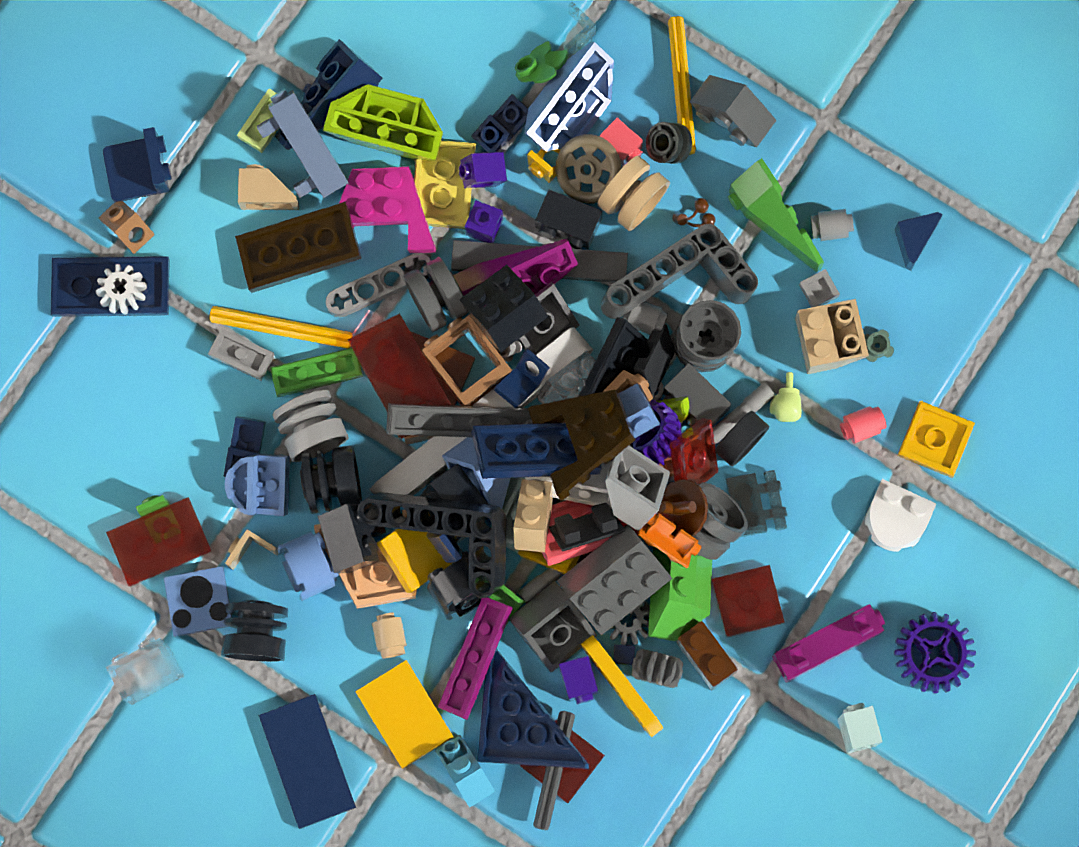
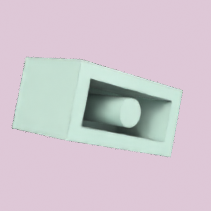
[838,703,883,754]

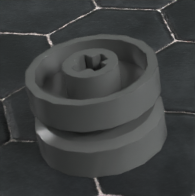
[403,257,468,333]
[694,483,748,560]

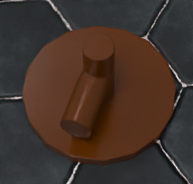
[657,479,708,537]

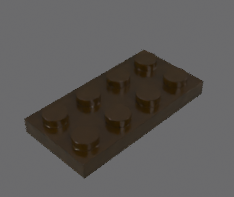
[235,202,362,293]

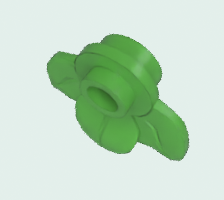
[515,41,569,83]

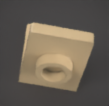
[225,529,279,570]

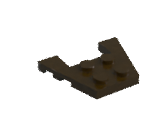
[528,389,635,501]

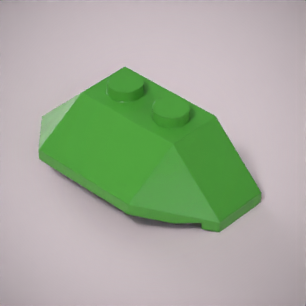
[648,546,712,641]

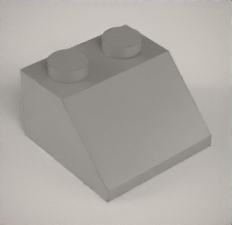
[605,446,670,531]

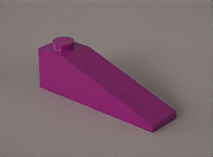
[453,239,578,336]

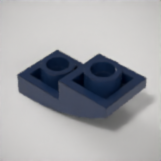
[471,94,528,153]

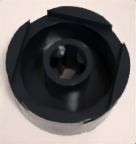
[427,551,491,620]

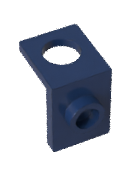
[494,349,550,409]

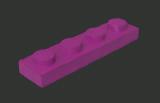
[438,597,513,720]

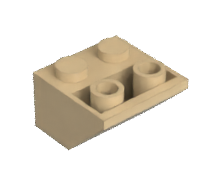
[795,299,869,374]

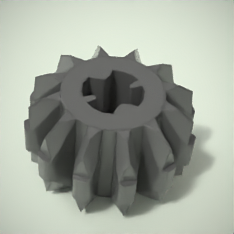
[609,601,650,645]
[632,649,683,688]

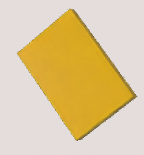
[355,660,454,769]

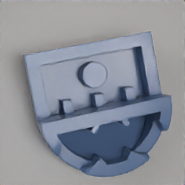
[225,454,290,516]

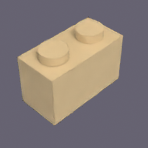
[514,479,553,552]

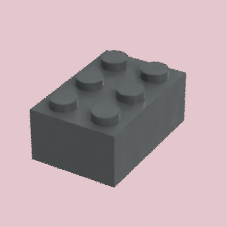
[557,524,672,635]

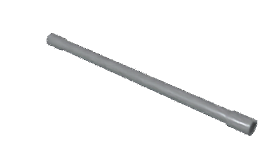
[517,383,775,604]

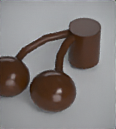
[672,198,716,227]

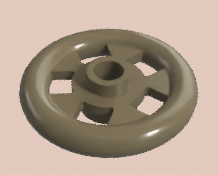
[555,134,622,204]

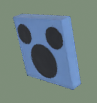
[164,566,232,637]

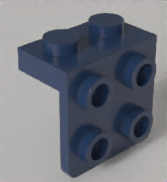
[103,127,172,202]

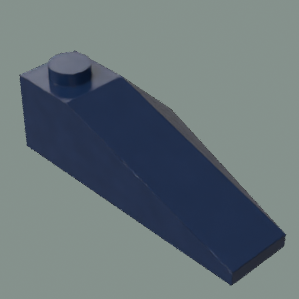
[275,39,383,150]

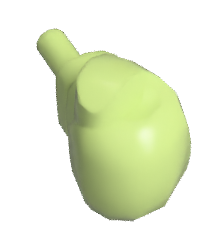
[770,372,802,422]

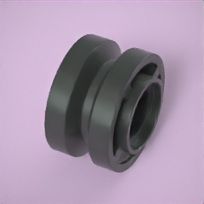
[646,122,692,164]

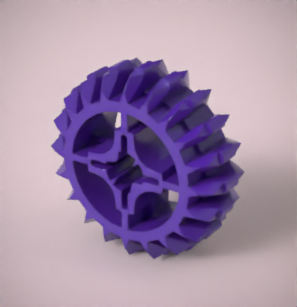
[611,399,683,466]
[893,612,976,694]

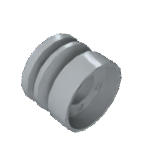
[272,390,349,462]

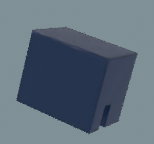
[613,644,635,665]

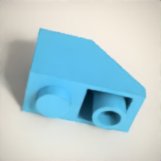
[435,735,495,808]

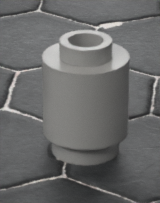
[811,209,854,241]
[623,302,668,335]

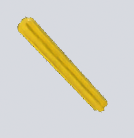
[668,16,696,155]
[209,306,353,349]

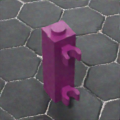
[772,604,885,683]

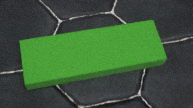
[270,347,363,397]

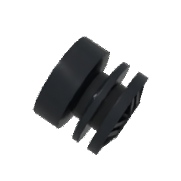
[300,445,362,514]
[221,600,288,662]

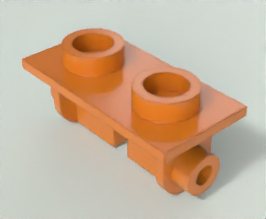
[638,513,701,568]

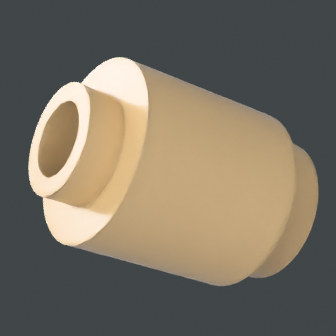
[372,613,407,659]

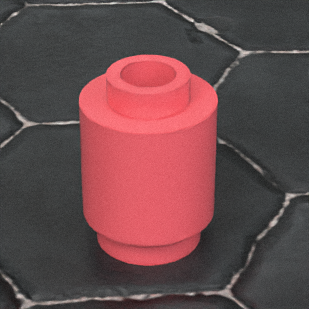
[840,406,887,444]

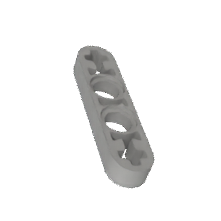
[326,253,431,318]

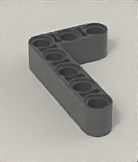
[600,224,758,319]

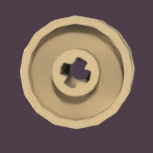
[598,156,670,231]

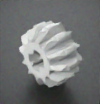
[96,264,147,314]

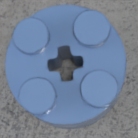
[277,532,339,601]

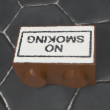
[676,621,738,691]

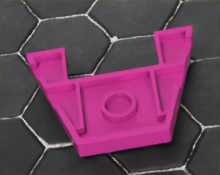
[339,167,436,253]

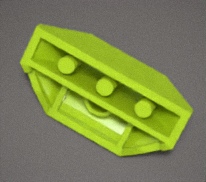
[323,84,443,161]

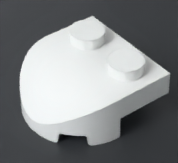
[865,479,936,552]

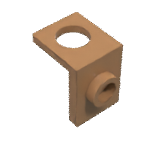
[99,201,155,254]

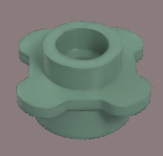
[864,329,894,362]

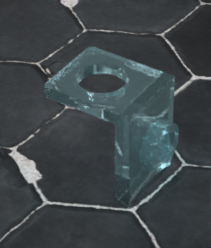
[564,2,596,59]

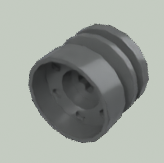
[673,300,741,373]

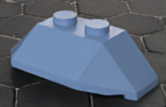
[524,42,614,151]

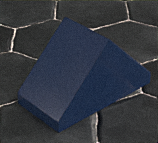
[894,212,943,271]

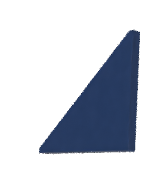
[477,648,589,769]

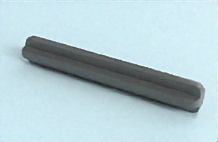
[533,711,575,831]

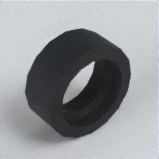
[715,411,769,467]

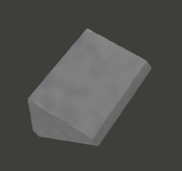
[518,282,580,355]

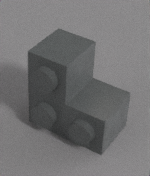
[690,75,777,147]

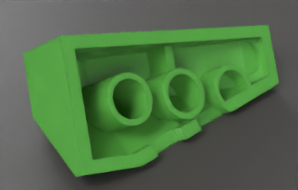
[728,158,824,272]

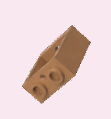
[422,315,512,406]

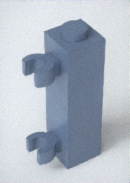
[257,89,348,198]

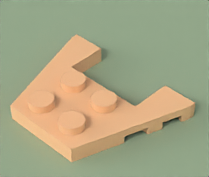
[314,510,417,609]

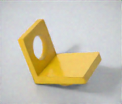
[527,149,561,183]

